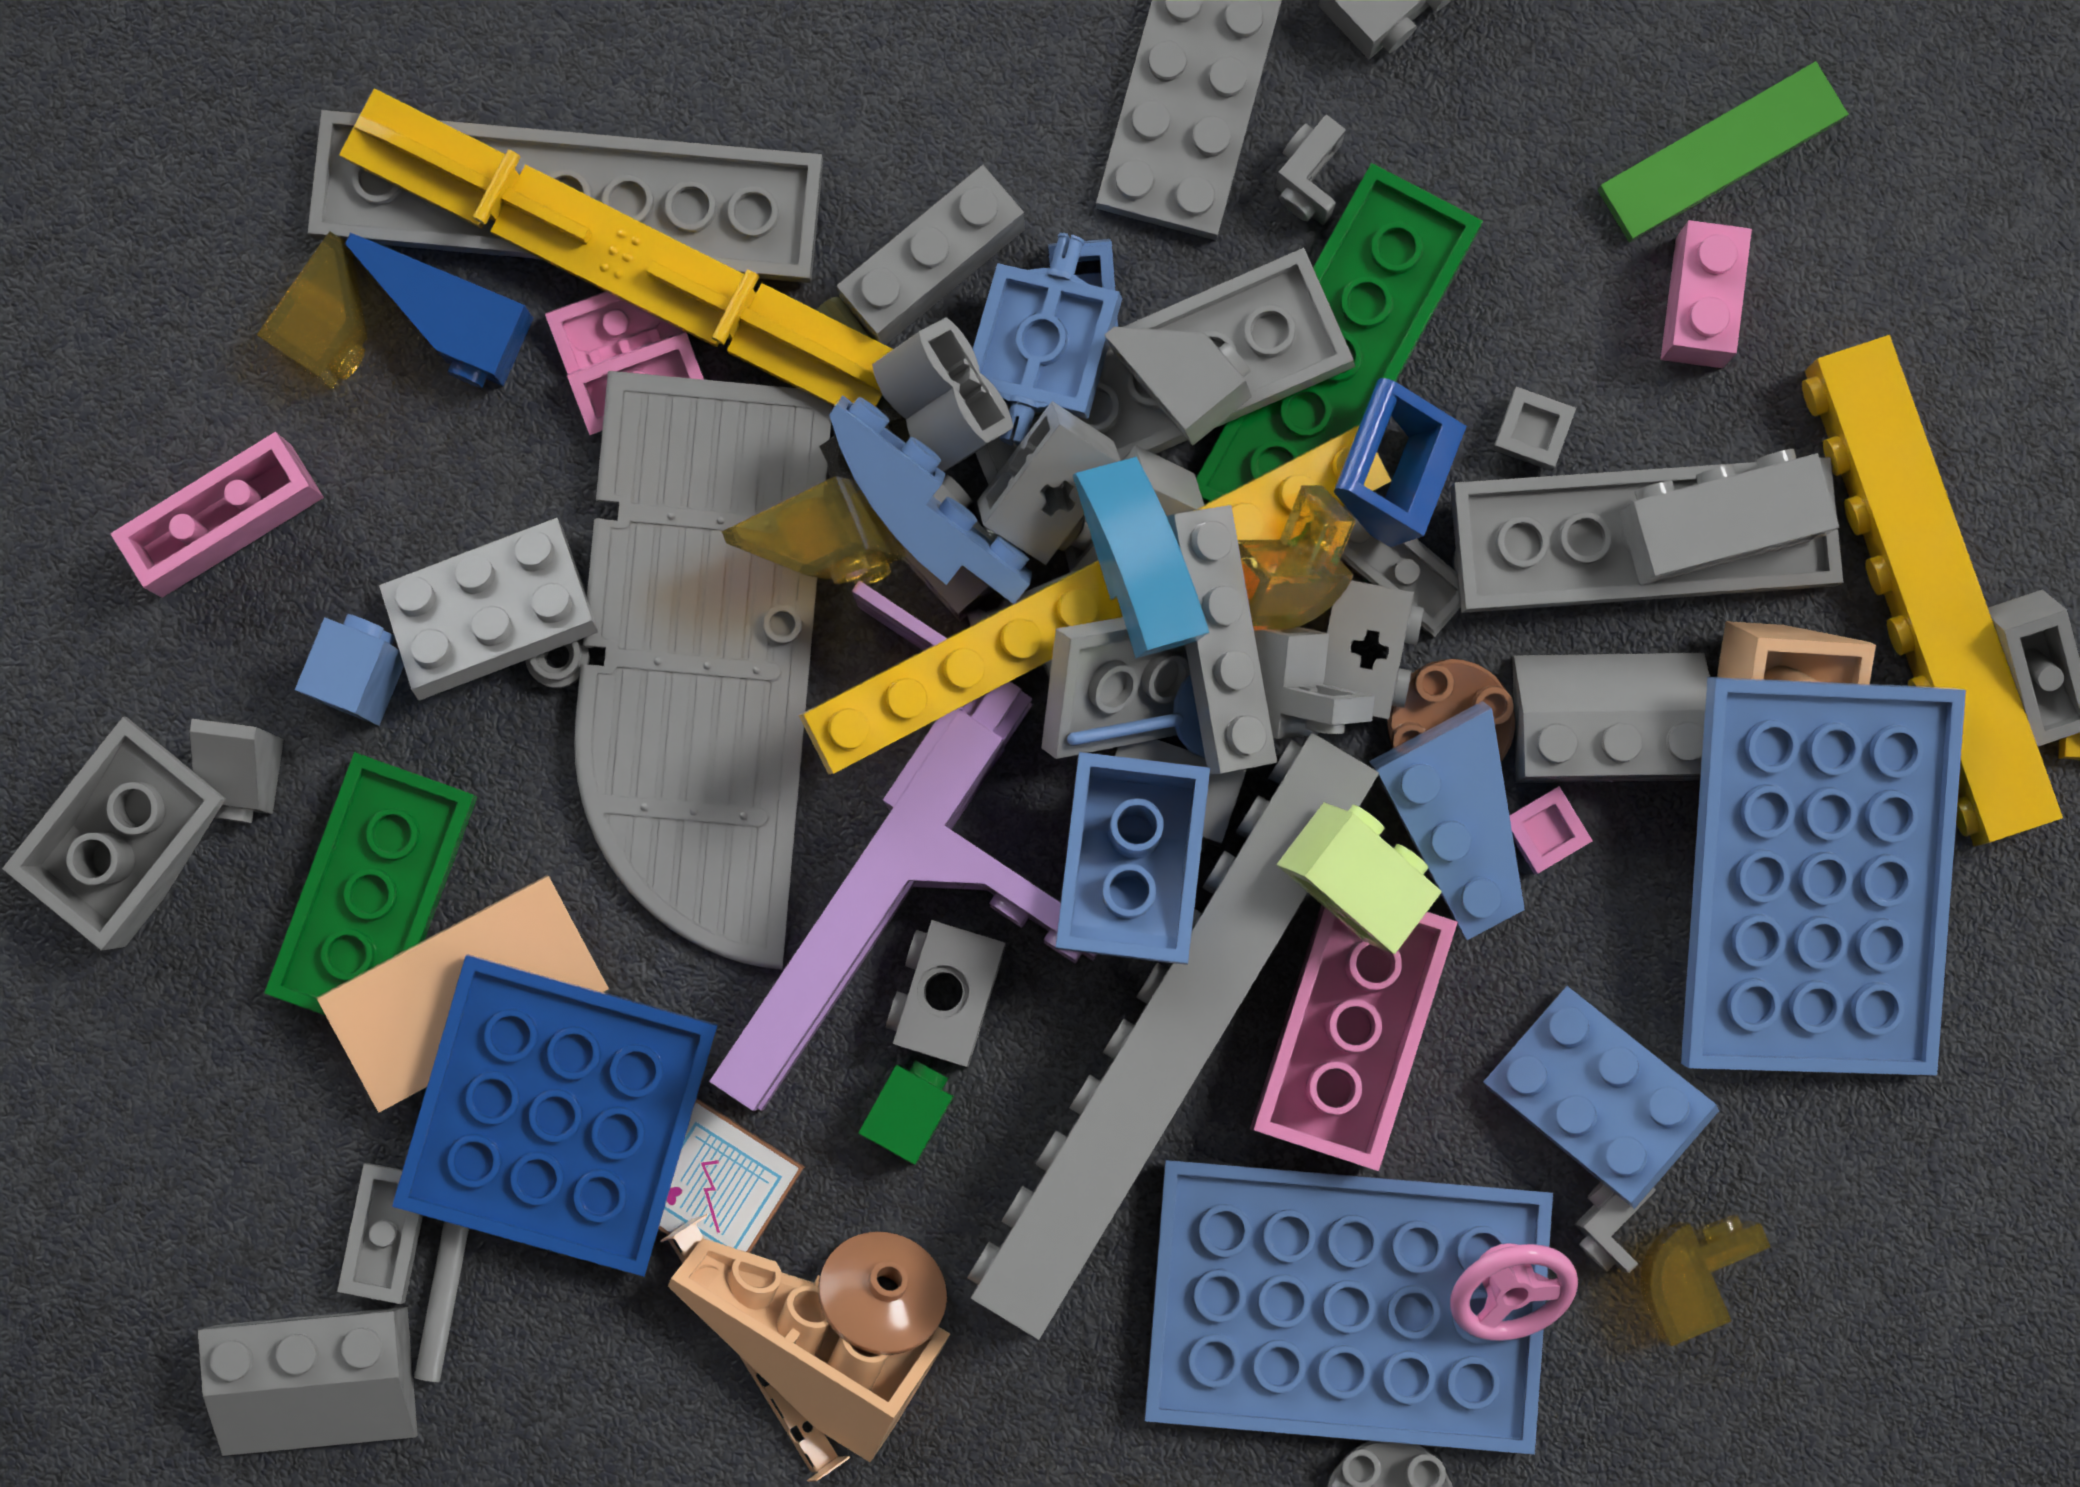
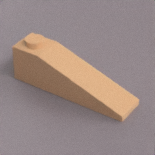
[668,1238,950,1462]

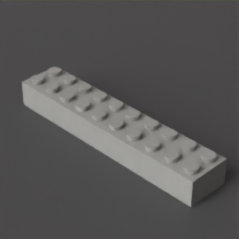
[968,732,1379,1340]

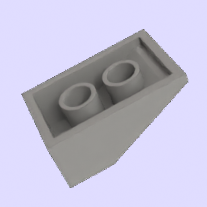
[2,717,226,950]

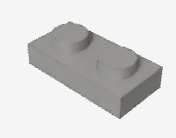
[337,1163,423,1304]

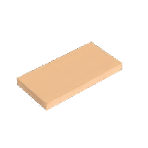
[317,875,609,1113]

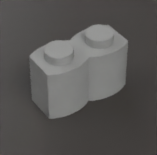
[872,318,1013,472]

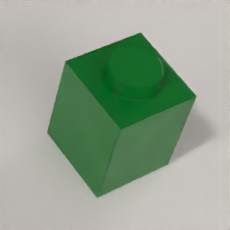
[859,1060,955,1165]

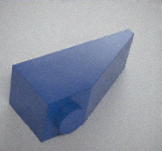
[345,232,534,388]

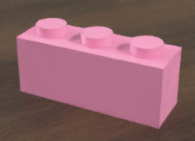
[110,432,324,598]

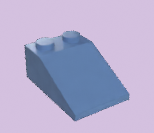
[1055,752,1210,965]

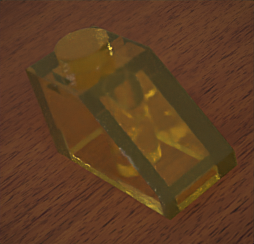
[257,231,368,389]

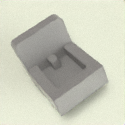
[1275,114,1346,225]
[1574,1182,1656,1273]

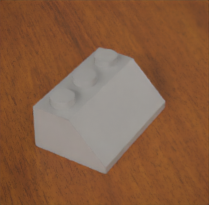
[1512,653,1710,783]
[198,1307,418,1456]

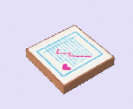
[658,1098,805,1253]

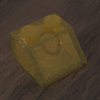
[722,476,907,585]

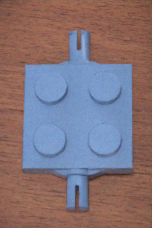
[973,233,1122,447]

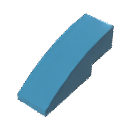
[1073,457,1210,658]

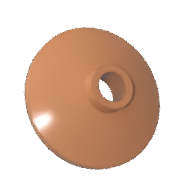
[818,1232,947,1355]

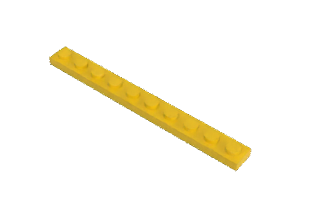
[798,425,1391,774]

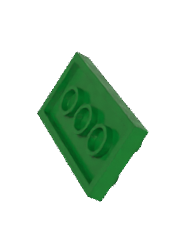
[264,752,478,1015]

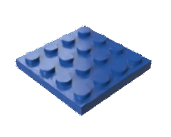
[392,954,717,1277]

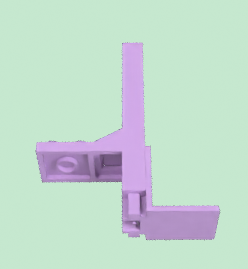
[709,581,1097,1111]

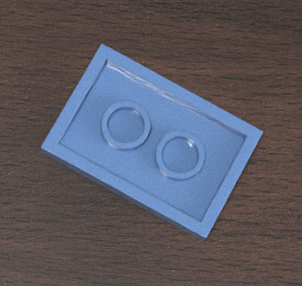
[1483,986,1719,1209]

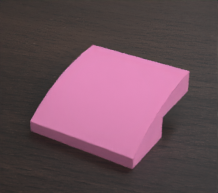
[545,291,704,435]

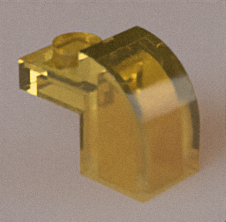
[1238,485,1356,630]
[1641,1215,1771,1346]

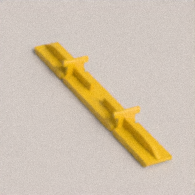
[339,88,893,407]

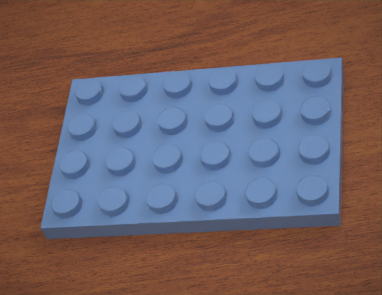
[1681,677,1966,1075]
[1144,1160,1553,1455]

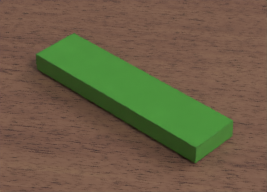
[1598,61,1849,243]

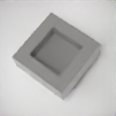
[1492,387,1576,471]

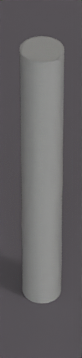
[414,1221,469,1382]

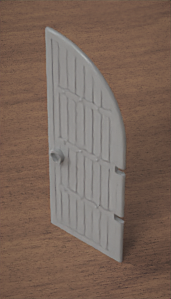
[574,371,833,970]

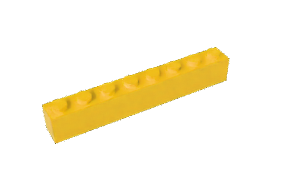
[1802,335,2063,847]

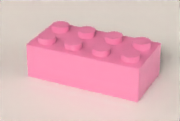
[1250,905,1458,1171]

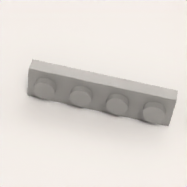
[1167,505,1277,775]

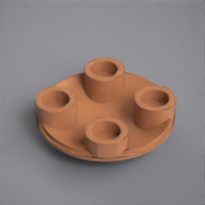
[1387,659,1515,761]

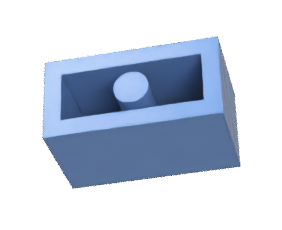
[295,614,404,726]

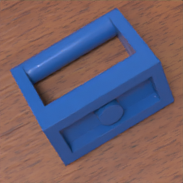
[1334,378,1467,547]

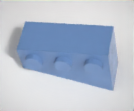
[1369,701,1525,940]

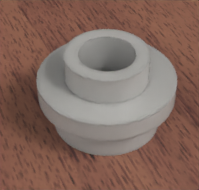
[525,638,590,688]

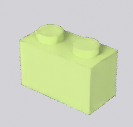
[1276,802,1442,954]

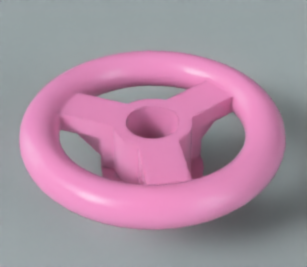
[1450,1243,1578,1341]

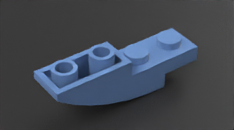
[829,395,1032,604]

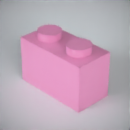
[1660,220,1752,368]

